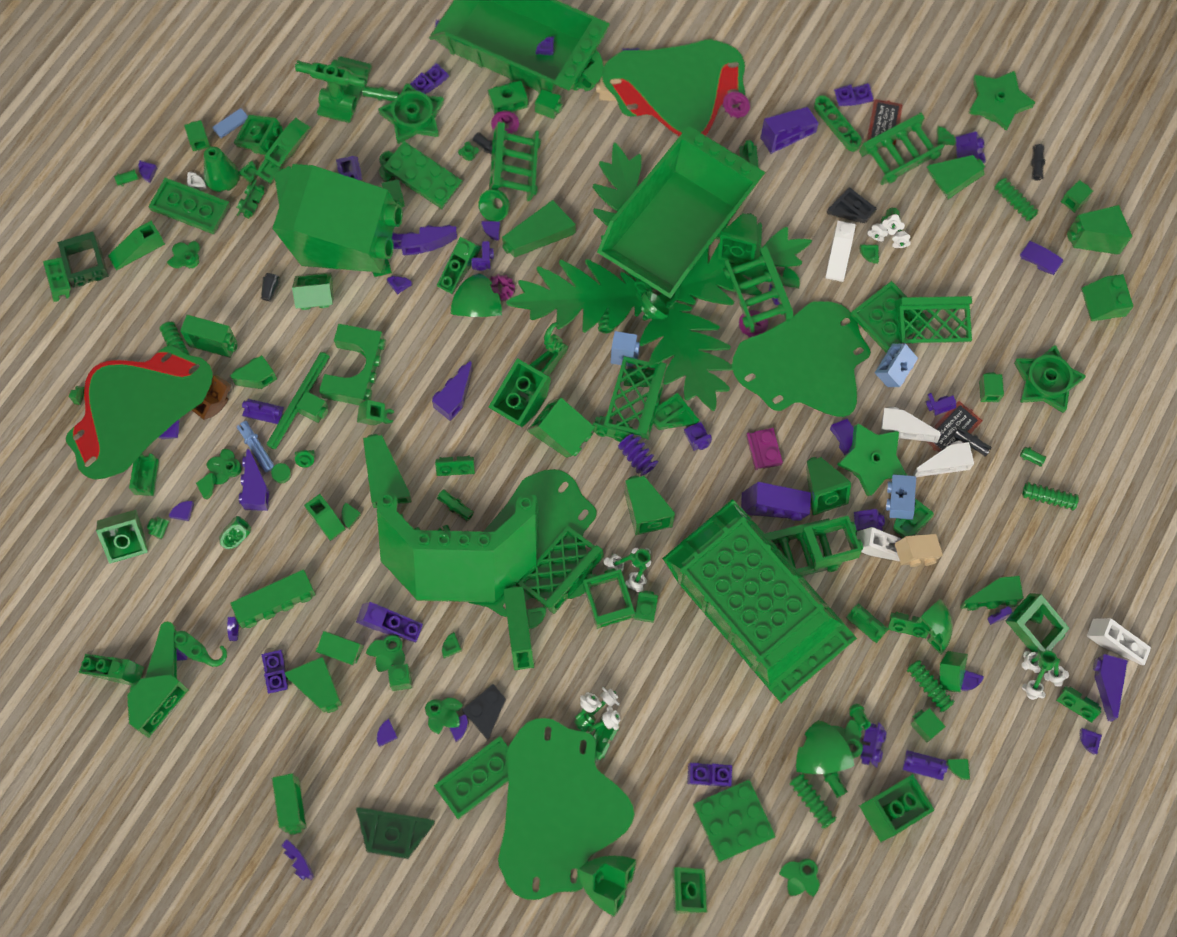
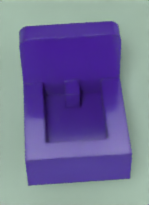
[471,241,494,271]

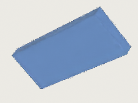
[212,108,248,138]

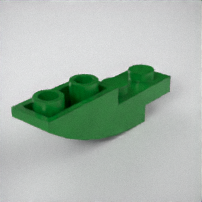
[255,117,311,185]

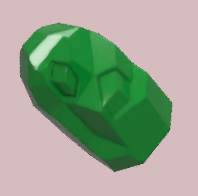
[219,516,251,549]

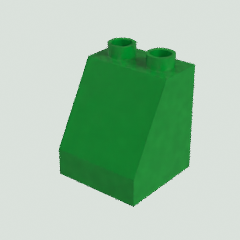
[272,164,403,273]

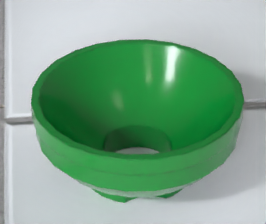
[478,189,510,222]
[640,290,670,320]

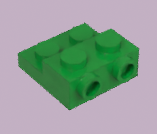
[233,115,283,155]

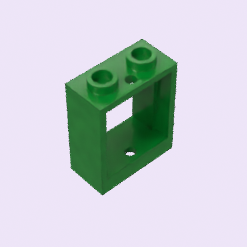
[180,315,238,358]
[802,516,863,570]
[583,568,635,629]
[1005,593,1070,653]
[272,773,307,835]

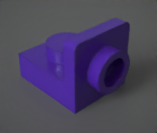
[925,393,956,416]
[684,422,712,451]
[854,509,885,532]

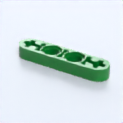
[814,95,862,152]

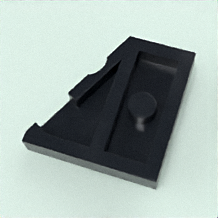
[462,684,506,740]

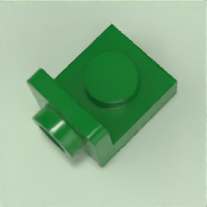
[634,591,658,623]

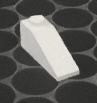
[825,221,856,282]
[880,407,940,443]
[913,441,974,477]
[857,527,901,561]
[1087,618,1151,665]

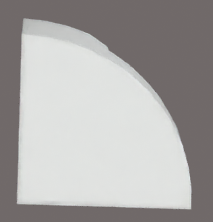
[187,172,207,190]

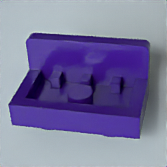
[956,131,986,169]

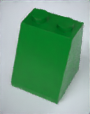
[1067,205,1133,255]
[527,398,595,458]
[624,475,675,536]

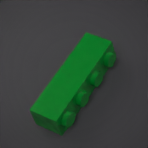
[230,569,316,628]

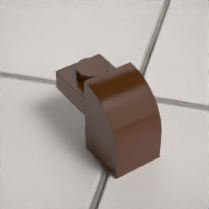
[192,374,232,420]

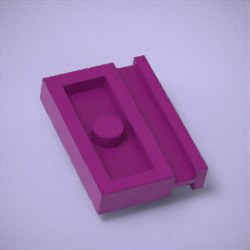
[746,428,783,470]

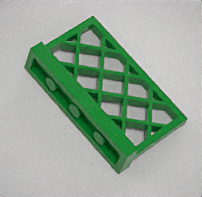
[895,296,972,344]
[604,356,668,440]
[517,526,605,614]

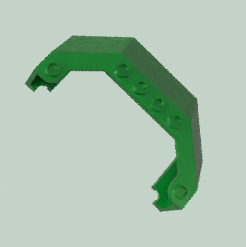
[377,492,539,603]

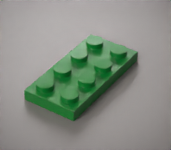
[383,141,463,209]
[148,178,231,235]
[434,736,508,820]

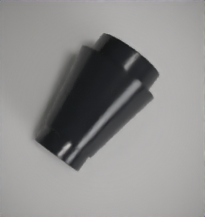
[261,273,281,302]

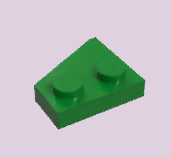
[653,393,700,430]

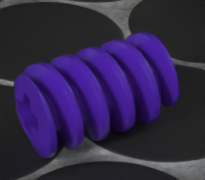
[618,434,659,476]

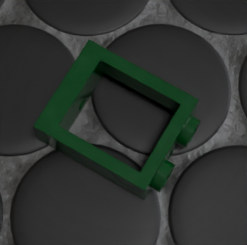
[58,231,109,288]

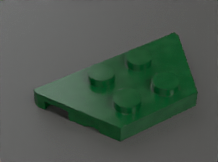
[356,807,435,860]

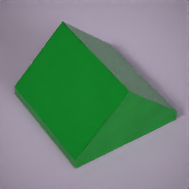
[672,867,707,914]

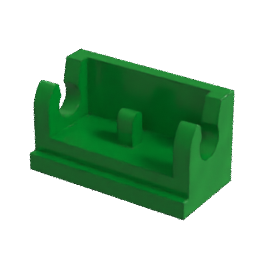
[43,257,71,302]
[129,453,159,496]
[316,631,364,666]

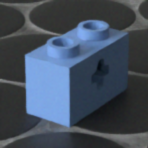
[611,331,640,367]
[875,344,918,387]
[886,475,916,520]

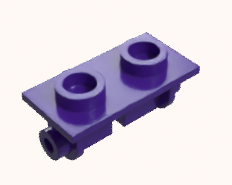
[242,399,284,424]
[860,723,886,768]
[903,750,948,781]

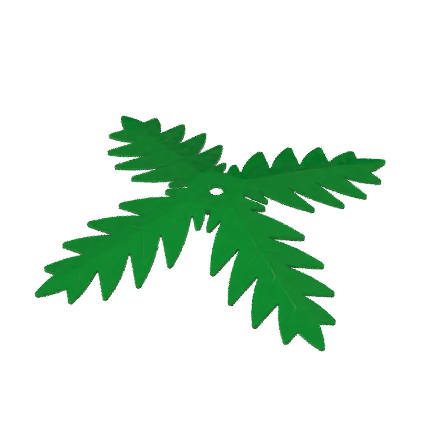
[506,143,812,411]

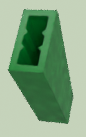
[502,200,576,258]
[363,434,412,508]
[503,586,534,671]

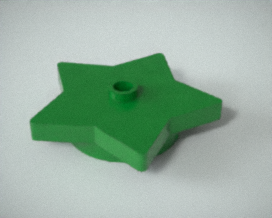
[969,71,1035,131]
[378,83,444,144]
[1014,345,1086,413]
[837,424,907,496]

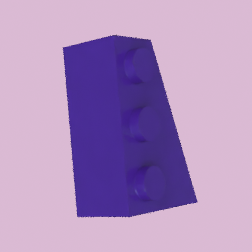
[760,107,818,154]
[741,482,811,521]

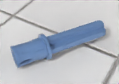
[237,421,274,472]

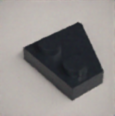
[826,187,877,224]

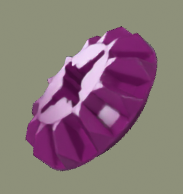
[722,92,750,119]
[491,111,519,134]
[489,273,515,302]
[739,310,768,338]

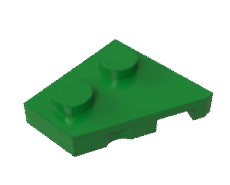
[893,496,934,538]

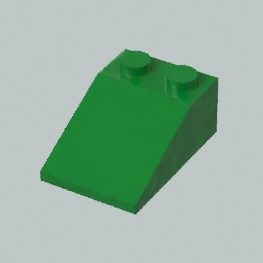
[859,774,935,843]

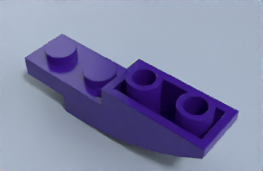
[391,225,457,255]

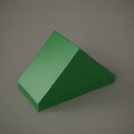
[940,651,968,693]

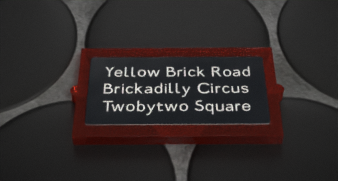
[866,99,903,149]
[926,401,983,452]

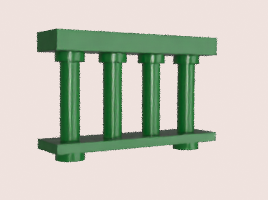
[859,113,945,185]
[489,122,541,202]
[723,246,793,333]
[765,518,843,576]

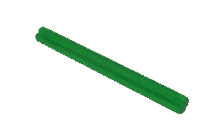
[267,352,330,449]

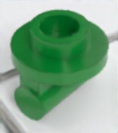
[295,450,315,468]
[147,516,169,539]

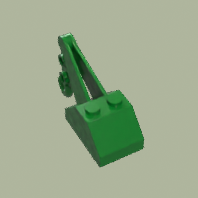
[488,322,568,427]
[127,621,227,738]

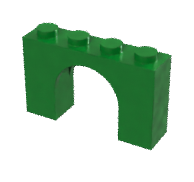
[319,324,386,405]

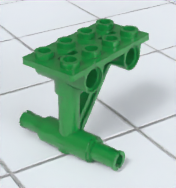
[295,56,372,123]

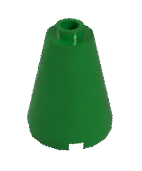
[204,146,240,192]

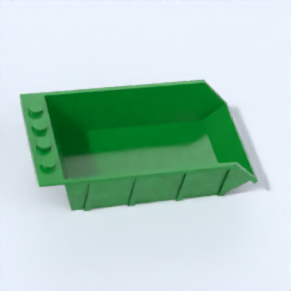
[429,0,610,93]
[597,126,766,298]
[662,499,857,704]

